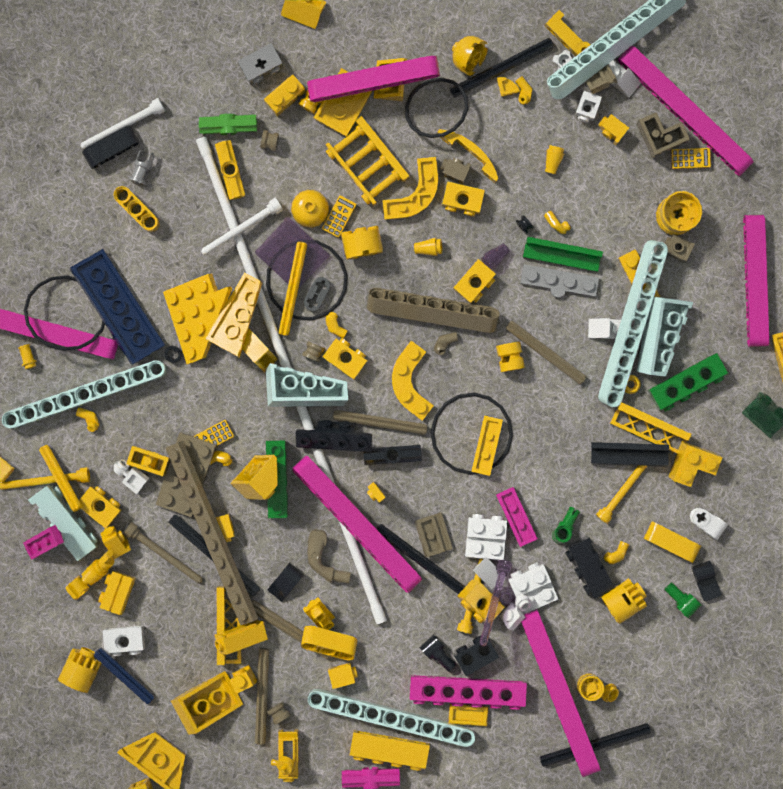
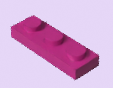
[496,487,537,547]
[23,525,64,560]

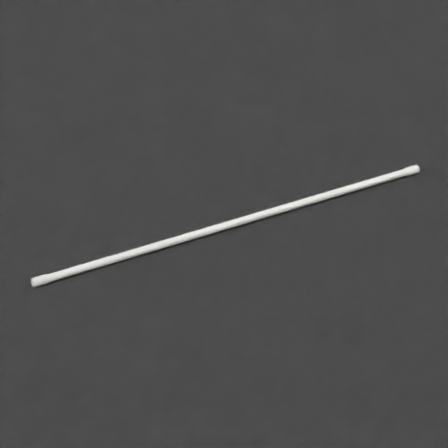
[196,137,387,624]

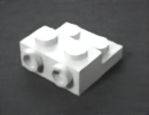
[465,514,507,561]
[508,562,558,614]

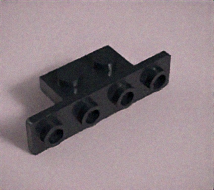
[295,420,373,452]

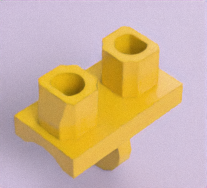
[303,597,335,630]

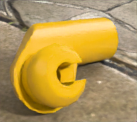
[544,211,571,234]
[325,312,348,339]
[210,450,232,467]
[604,541,629,564]

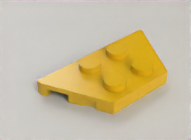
[117,732,186,789]

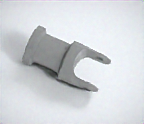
[129,149,155,186]

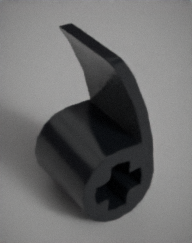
[691,561,722,601]
[267,562,304,602]

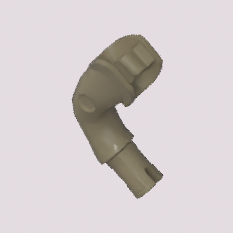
[307,529,351,584]

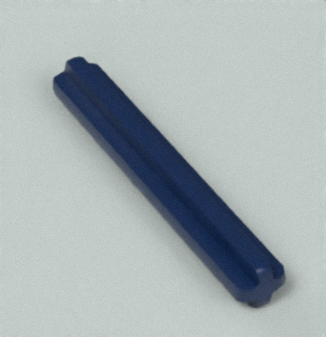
[94,648,154,704]

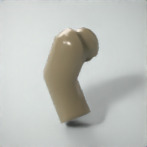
[434,332,458,355]

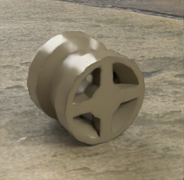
[260,130,279,152]
[302,341,325,362]
[267,701,291,725]

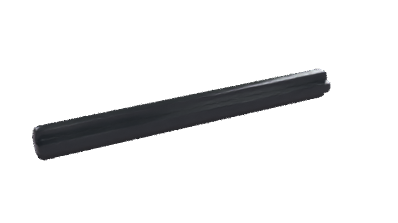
[450,38,554,98]
[169,514,260,596]
[377,524,465,595]
[540,723,651,767]

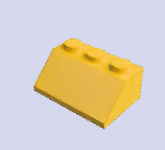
[230,455,278,500]

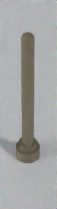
[123,522,203,583]

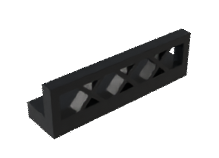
[591,442,669,467]

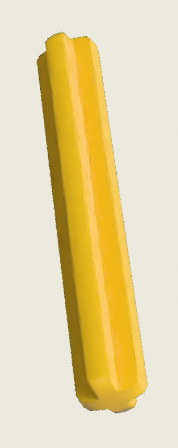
[39,445,82,512]

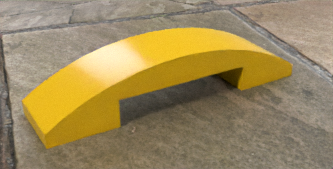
[437,129,498,183]

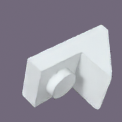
[608,60,641,98]
[588,318,621,339]

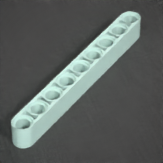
[547,0,686,99]
[598,240,668,407]
[2,360,167,429]
[308,689,475,747]

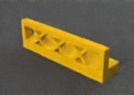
[610,402,691,454]
[217,586,241,665]

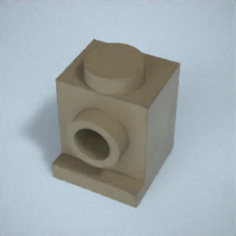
[440,158,471,184]
[664,234,695,262]

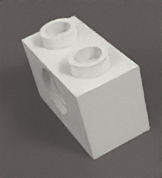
[103,625,145,656]

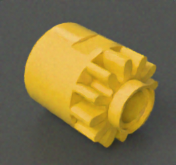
[601,578,647,624]
[58,647,102,693]

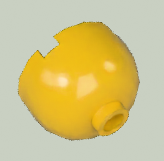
[452,36,488,76]
[291,190,329,228]

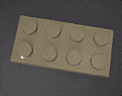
[156,432,217,517]

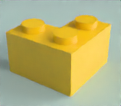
[668,441,723,487]

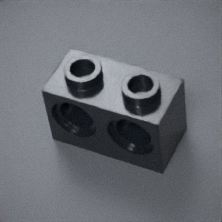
[454,635,499,676]

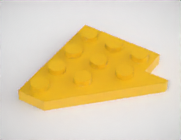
[163,273,232,364]

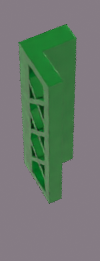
[523,237,603,272]

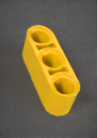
[113,186,160,232]
[643,521,701,563]
[301,626,358,660]

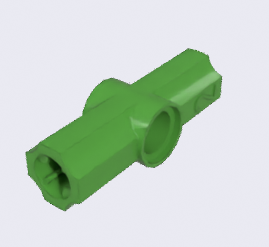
[199,114,257,135]

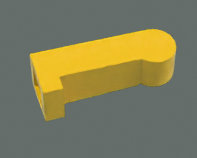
[544,10,591,57]

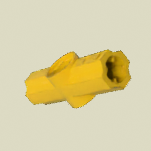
[215,140,246,200]

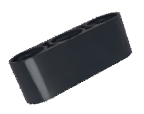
[82,125,140,169]

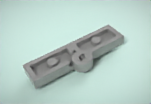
[520,264,599,298]

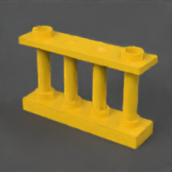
[325,116,409,206]

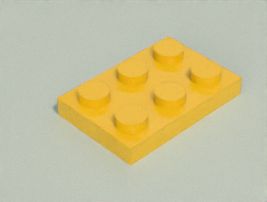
[313,68,373,137]

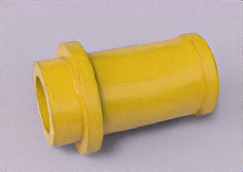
[18,344,37,370]

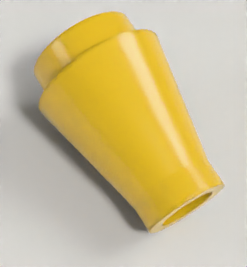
[545,145,565,174]
[414,237,443,256]

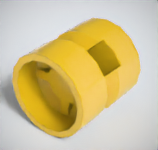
[496,342,525,372]
[577,673,604,701]

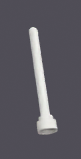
[81,98,165,149]
[201,198,283,255]

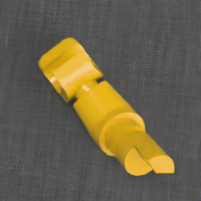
[65,549,115,600]

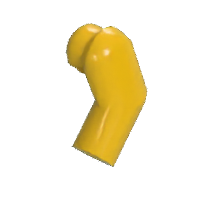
[515,76,533,105]
[76,407,99,432]

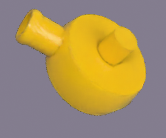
[271,756,295,774]

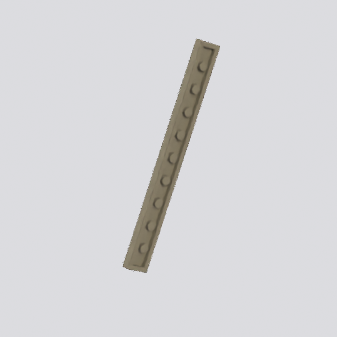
[165,441,258,625]

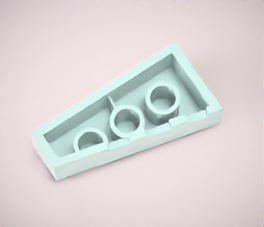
[637,296,693,376]
[266,363,348,407]
[28,485,98,561]

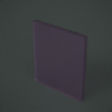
[255,217,329,290]

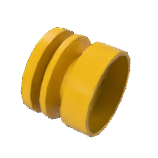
[656,191,702,236]

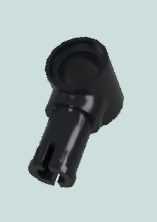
[419,634,456,672]

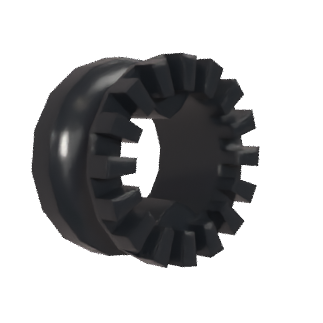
[515,215,534,234]
[164,346,182,363]

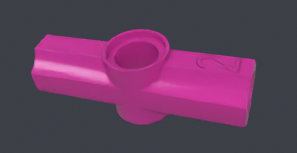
[342,767,400,789]

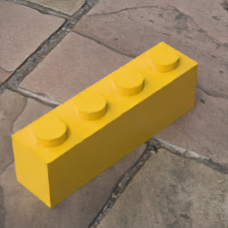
[350,730,430,771]

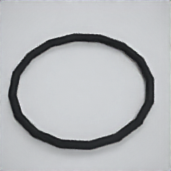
[405,77,468,138]

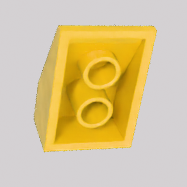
[171,671,243,735]

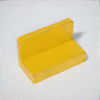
[281,0,326,29]

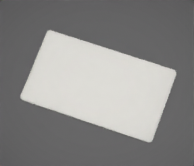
[473,557,505,589]

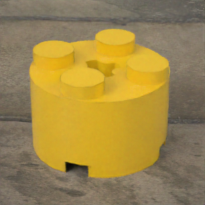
[341,226,383,260]

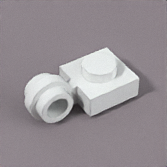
[114,459,149,494]
[500,594,531,631]

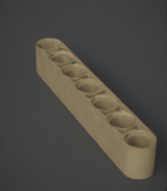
[367,288,500,333]

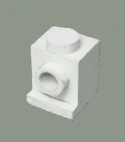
[575,91,602,123]

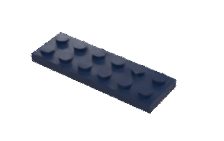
[70,249,165,365]

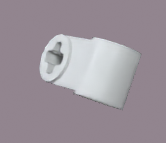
[690,508,728,540]

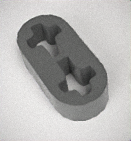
[304,277,330,312]

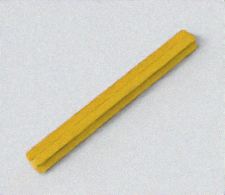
[279,242,307,336]

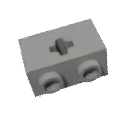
[238,43,283,85]

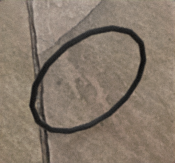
[266,239,347,321]
[24,275,105,351]
[431,393,513,475]

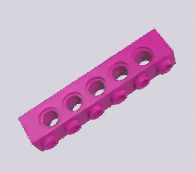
[409,675,527,710]

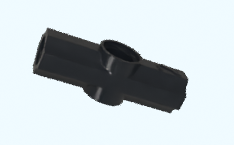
[363,445,422,465]

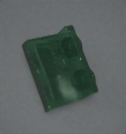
[742,392,783,438]

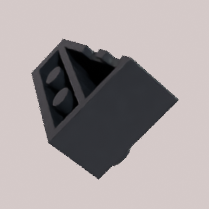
[565,536,615,599]

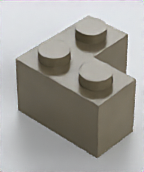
[636,112,690,158]

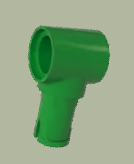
[552,507,580,544]
[664,582,702,619]

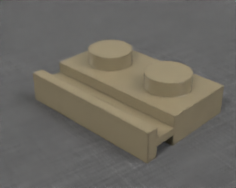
[585,64,618,95]
[414,512,453,558]

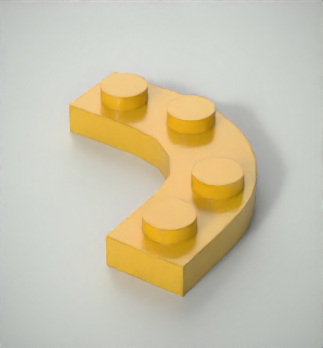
[383,157,438,220]
[392,341,434,421]

